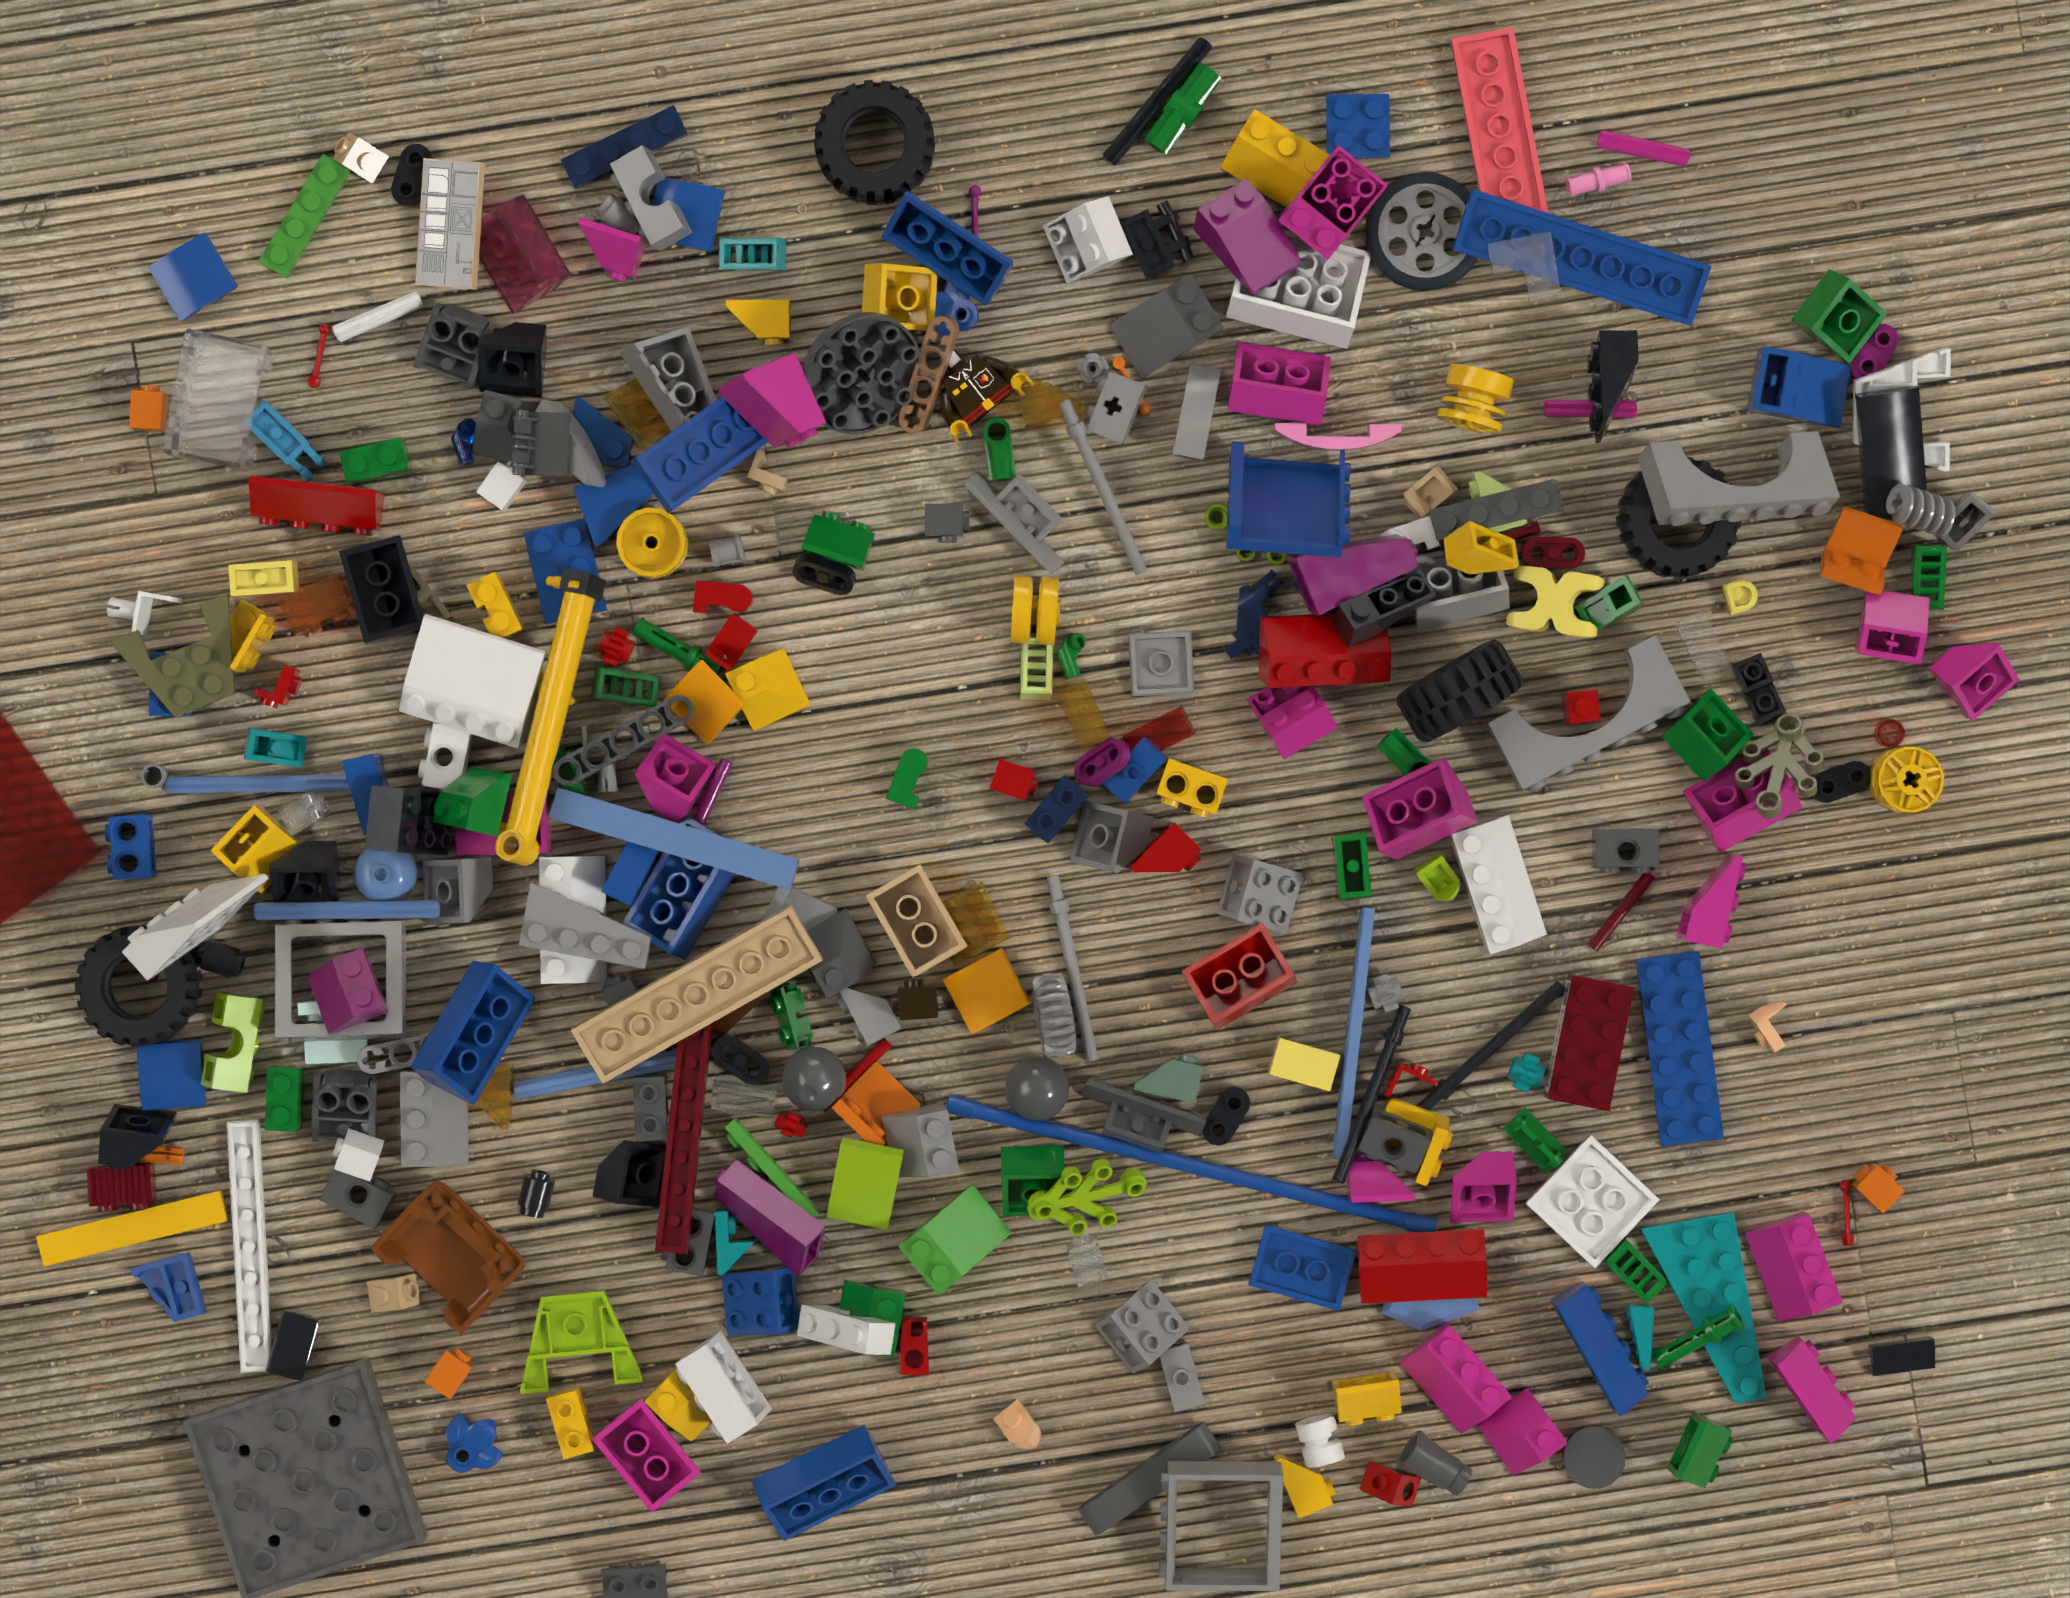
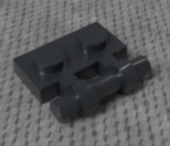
[1120,200,1195,280]

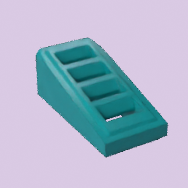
[719,238,786,271]
[1626,1303,1655,1371]

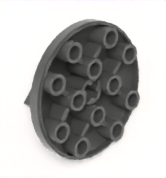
[802,312,921,434]

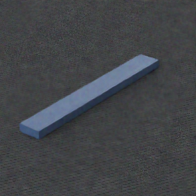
[548,787,800,890]
[1332,906,1375,1159]

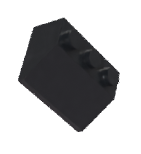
[339,535,423,645]

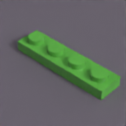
[258,154,352,279]
[725,1117,820,1217]

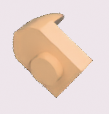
[1748,1002,1787,1053]
[993,1399,1041,1449]

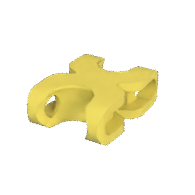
[1506,565,1605,639]

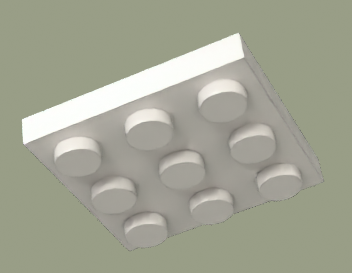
[1525,1134,1660,1268]

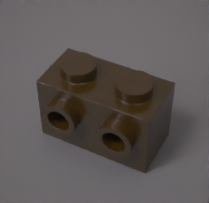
[892,979,939,1021]

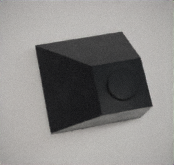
[478,322,547,397]
[269,841,340,902]
[98,1104,177,1169]
[592,1140,666,1207]

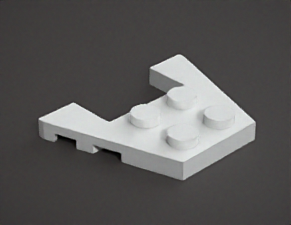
[1853,347,1951,471]

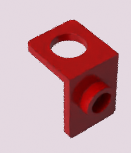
[704,613,758,671]
[1383,1062,1439,1098]
[1360,1461,1421,1507]

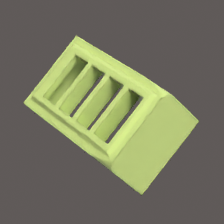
[1020,633,1053,701]

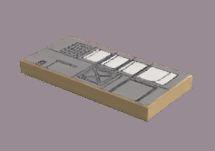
[415,158,485,290]

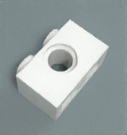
[418,723,473,789]

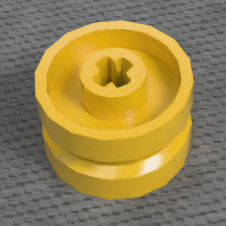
[616,507,689,579]
[1010,574,1061,646]

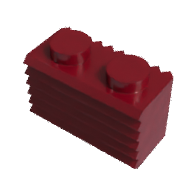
[86,1163,157,1212]

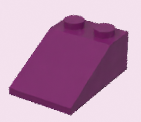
[1193,178,1302,296]

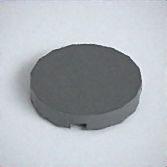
[1563,1425,1626,1489]

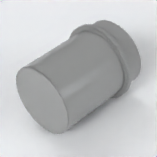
[141,763,169,789]

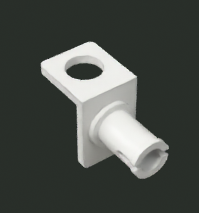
[107,591,182,635]

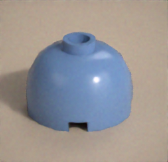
[354,849,418,901]

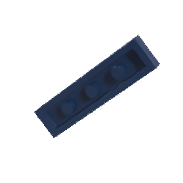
[560,105,688,189]

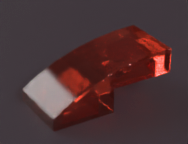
[1122,705,1196,752]

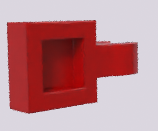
[773,1110,808,1138]

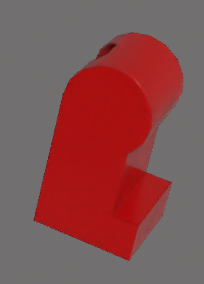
[693,580,754,614]
[900,1317,929,1375]

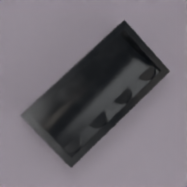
[1855,386,1927,519]

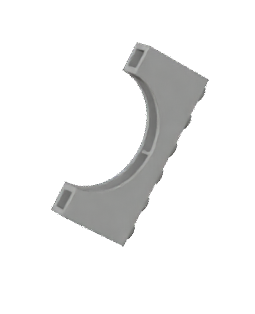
[1637,431,1840,526]
[1485,635,1691,793]

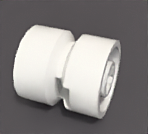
[1295,1413,1345,1468]

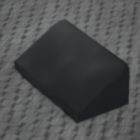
[266,1310,319,1381]
[1868,1336,1935,1376]

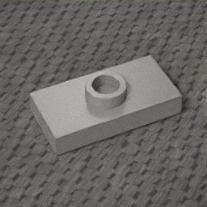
[1159,1342,1205,1412]

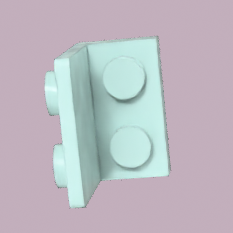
[298,1001,369,1064]

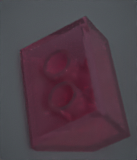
[479,194,572,314]

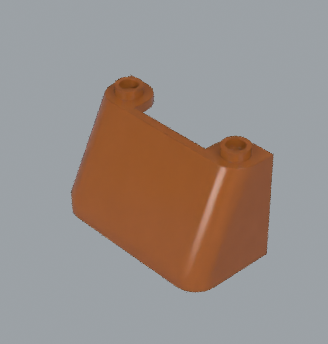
[370,1181,525,1335]

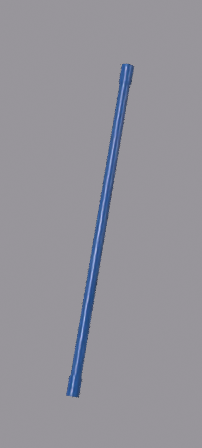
[946,1094,1437,1233]

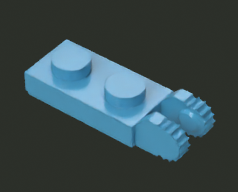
[243,399,327,482]

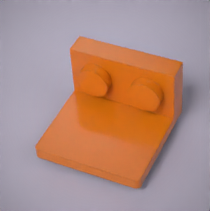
[1820,507,1903,596]
[831,1062,920,1145]

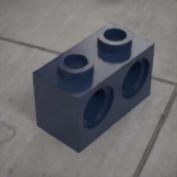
[1024,775,1088,844]

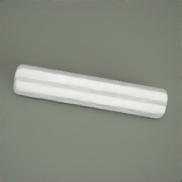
[333,292,423,342]

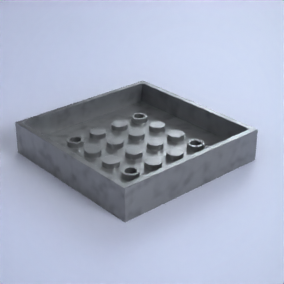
[183,1357,428,1598]

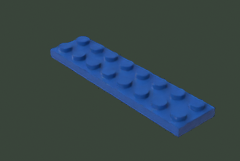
[1452,189,1712,326]

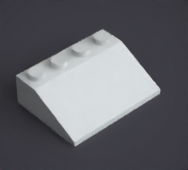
[1226,229,1371,349]
[399,614,546,748]
[122,874,269,981]

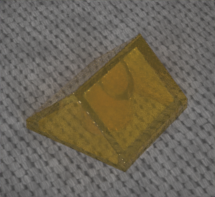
[603,378,671,452]

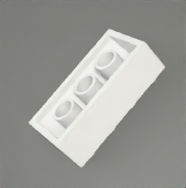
[1449,815,1547,955]
[539,856,607,984]

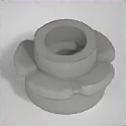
[1077,353,1108,384]

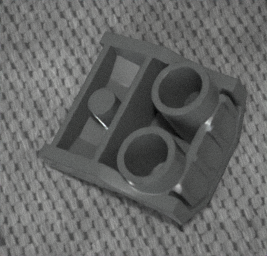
[413,303,496,389]
[312,1069,378,1142]

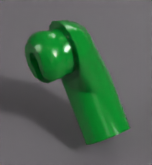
[1057,633,1086,679]

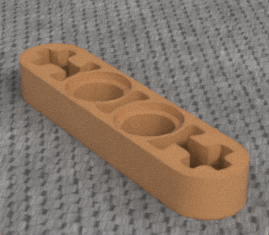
[899,315,959,433]

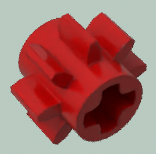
[597,627,635,667]

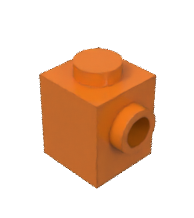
[129,385,169,432]
[1851,1163,1905,1214]
[424,1347,475,1399]

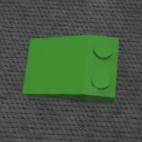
[899,1184,1012,1296]

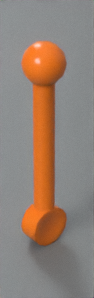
[1112,357,1151,416]

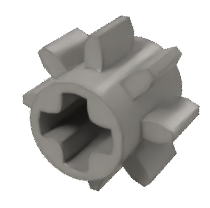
[1367,973,1405,1013]

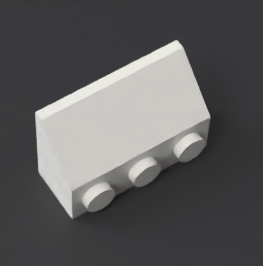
[675,1330,772,1444]

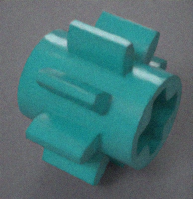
[1507,1052,1545,1093]

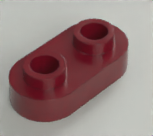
[1521,537,1585,569]

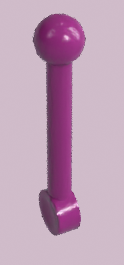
[969,185,981,237]

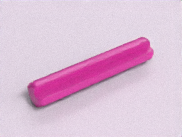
[1597,130,1690,166]
[1543,400,1637,418]

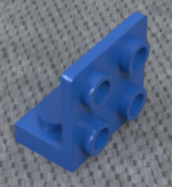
[722,1267,799,1336]

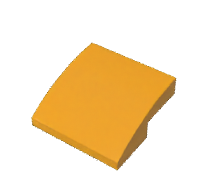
[663,659,746,745]
[942,948,1031,1034]

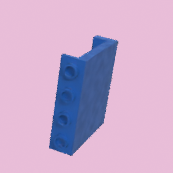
[1226,441,1351,558]

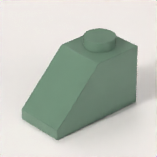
[1133,1054,1203,1103]

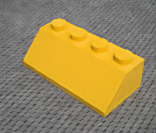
[1220,109,1330,208]

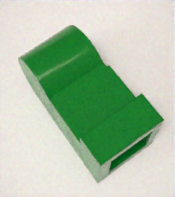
[886,748,928,810]

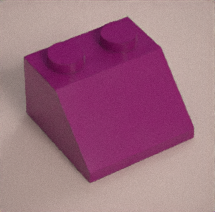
[307,948,389,1035]

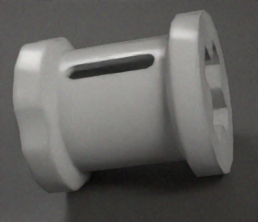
[709,534,746,567]

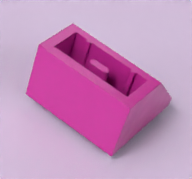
[1855,590,1930,664]
[1247,686,1338,760]

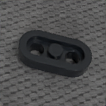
[391,144,433,207]
[792,553,856,595]
[1809,761,1871,803]
[712,1035,770,1086]
[1202,1086,1250,1146]

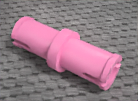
[1565,162,1632,197]

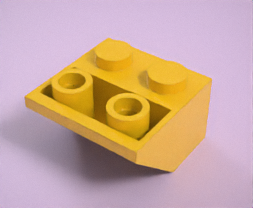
[210,805,300,894]

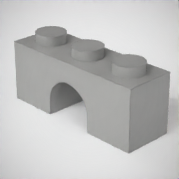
[610,145,692,251]

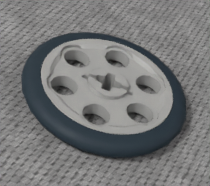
[1365,172,1478,291]

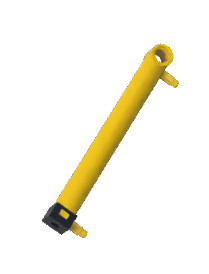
[495,569,606,866]

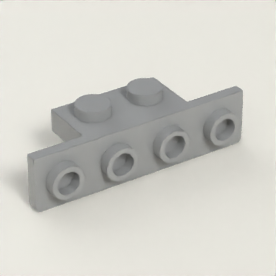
[964,472,1064,574]

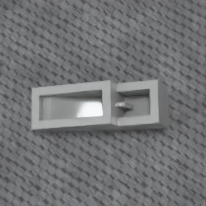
[1172,363,1221,462]
[535,399,606,487]

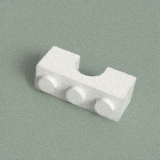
[797,1305,896,1355]

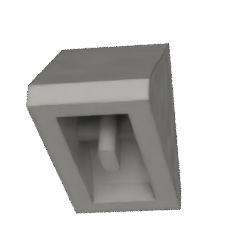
[1940,491,1996,551]

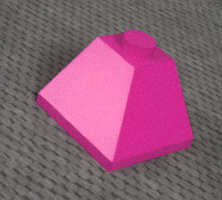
[578,217,646,283]
[1929,642,2019,721]
[635,734,717,824]
[1450,1151,1517,1223]
[1346,1153,1415,1203]
[1477,1387,1568,1476]

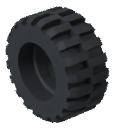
[814,80,935,205]
[1616,457,1742,578]
[1397,639,1522,743]
[75,925,202,1047]

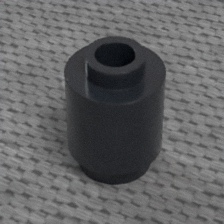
[197,939,246,978]
[518,1169,555,1218]

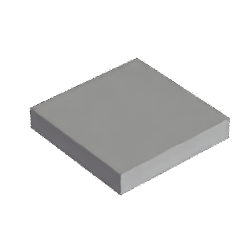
[1128,630,1195,697]

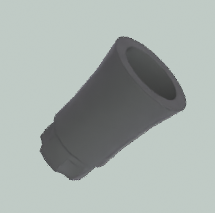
[1397,1430,1472,1495]

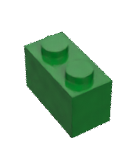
[339,437,413,485]
[1332,833,1371,899]
[265,1065,305,1132]

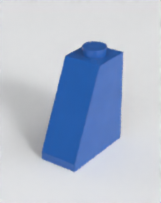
[573,465,655,548]
[342,754,389,835]
[601,841,661,906]

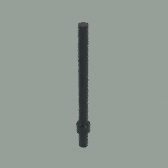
[1416,981,1565,1110]
[1332,1005,1411,1184]

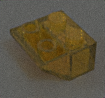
[942,881,1010,965]

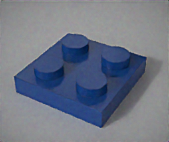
[1326,94,1390,159]

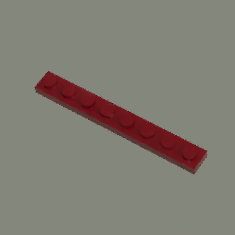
[655,1023,713,1254]

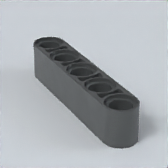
[553,695,694,786]
[1077,1422,1222,1536]

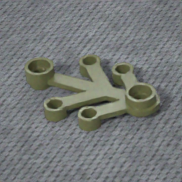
[1735,713,1824,819]

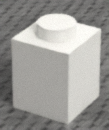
[476,461,527,512]
[332,1128,384,1182]

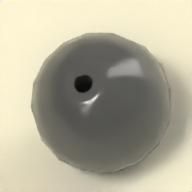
[782,1046,846,1112]
[1005,1056,1069,1121]

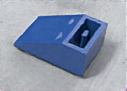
[1747,346,1851,428]

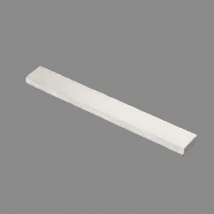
[226,1119,272,1373]

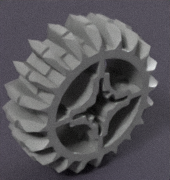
[1031,973,1076,1058]

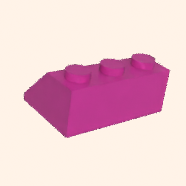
[1227,342,1331,425]
[1683,748,1802,853]
[1362,758,1478,860]
[1744,1211,1843,1322]
[1400,1322,1512,1434]
[1767,1336,1856,1444]
[592,1398,701,1513]

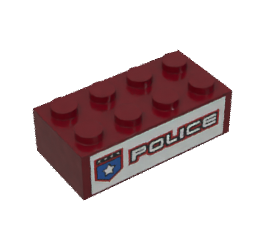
[1543,974,1634,1111]

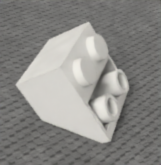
[1043,196,1133,283]

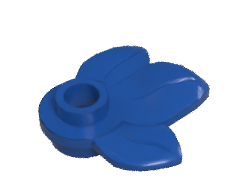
[925,281,979,340]
[446,1413,503,1473]

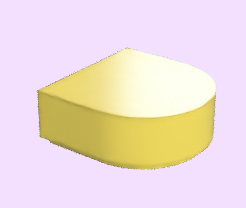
[1721,580,1758,615]

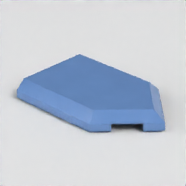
[1380,1299,1479,1331]

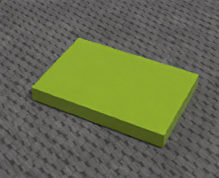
[826,1137,904,1230]

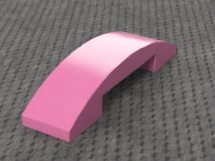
[1273,423,1401,451]

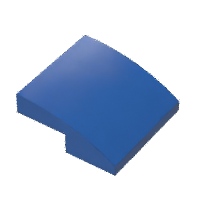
[652,177,725,252]
[148,233,238,321]
[137,1039,207,1110]

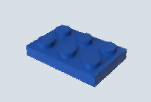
[524,518,608,625]
[1248,1224,1357,1311]

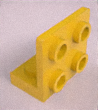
[230,599,276,673]

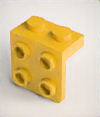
[1385,1098,1453,1186]

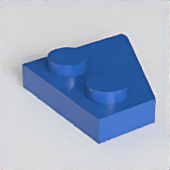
[573,397,634,468]
[130,1252,207,1322]

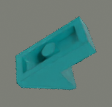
[244,728,307,768]
[715,1209,756,1275]

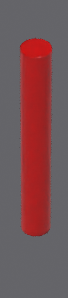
[823,1038,892,1112]

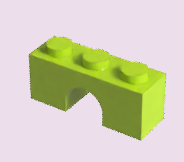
[201,991,264,1093]

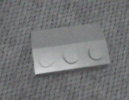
[1404,549,1510,631]
[400,1070,469,1167]

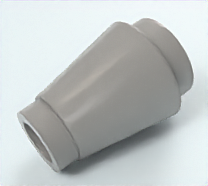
[595,193,641,235]

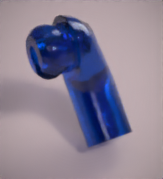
[451,418,476,466]

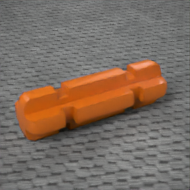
[140,1145,185,1165]

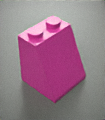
[717,353,826,449]

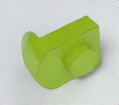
[1414,852,1460,902]

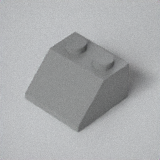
[882,1102,959,1177]

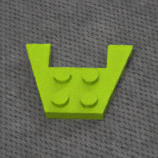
[520,1290,644,1394]

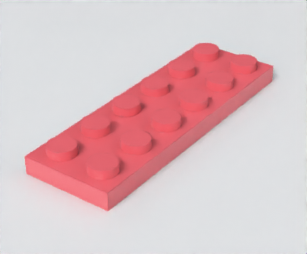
[1450,27,1548,213]

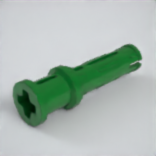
[632,617,723,676]
[1652,1303,1746,1370]

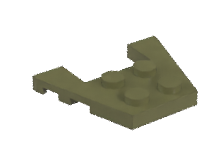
[111,594,236,718]

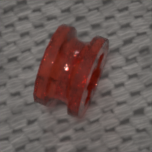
[1874,719,1905,747]

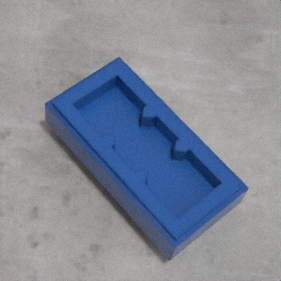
[1102,736,1168,804]

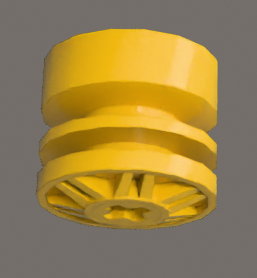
[1437,364,1514,433]
[1869,747,1944,813]

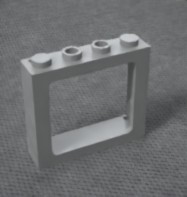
[275,918,407,1042]

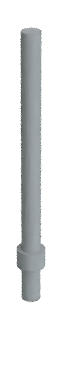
[1058,399,1147,575]
[1047,875,1099,1062]

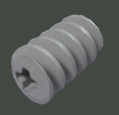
[1886,483,1957,537]

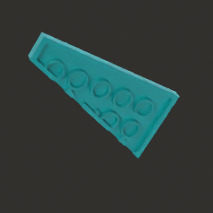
[1640,1212,1767,1404]

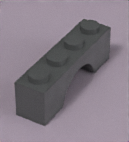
[1430,479,1564,541]

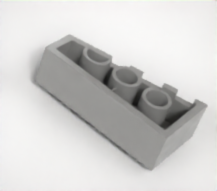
[620,326,716,432]
[519,882,652,969]

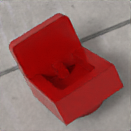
[253,665,302,709]

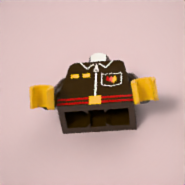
[939,349,1034,443]

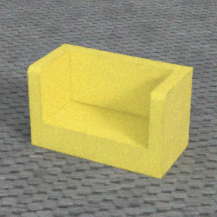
[228,560,300,598]
[1268,1036,1340,1091]

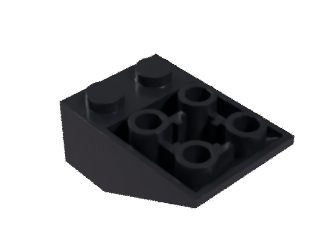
[1587,330,1639,443]
[365,785,451,855]

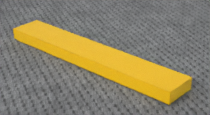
[36,1190,229,1267]

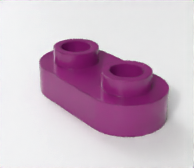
[1849,324,1898,380]
[1074,738,1130,787]

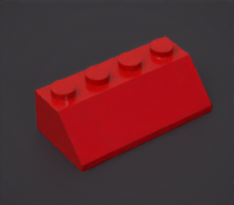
[249,476,385,536]
[1258,613,1392,688]
[1357,1229,1487,1305]

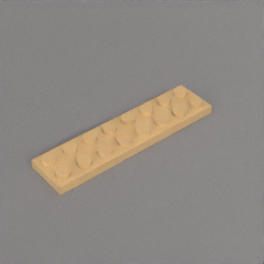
[570,904,823,1084]

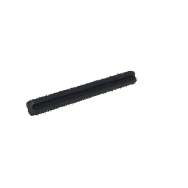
[1103,37,1212,166]

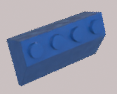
[881,191,1013,306]
[623,815,736,960]
[411,961,536,1105]
[1550,1281,1649,1417]
[752,1424,896,1541]

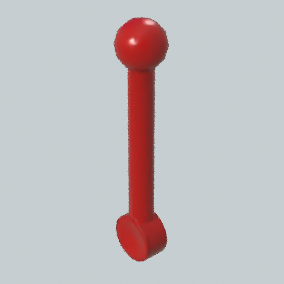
[308,323,331,388]
[1839,1180,1854,1246]

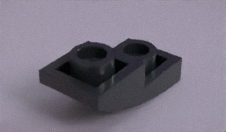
[1732,653,1786,726]

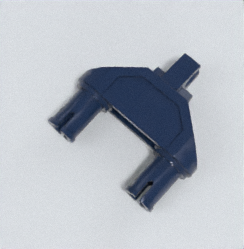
[1224,569,1284,660]

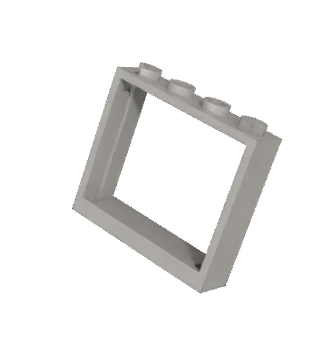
[1159,1461,1283,1591]

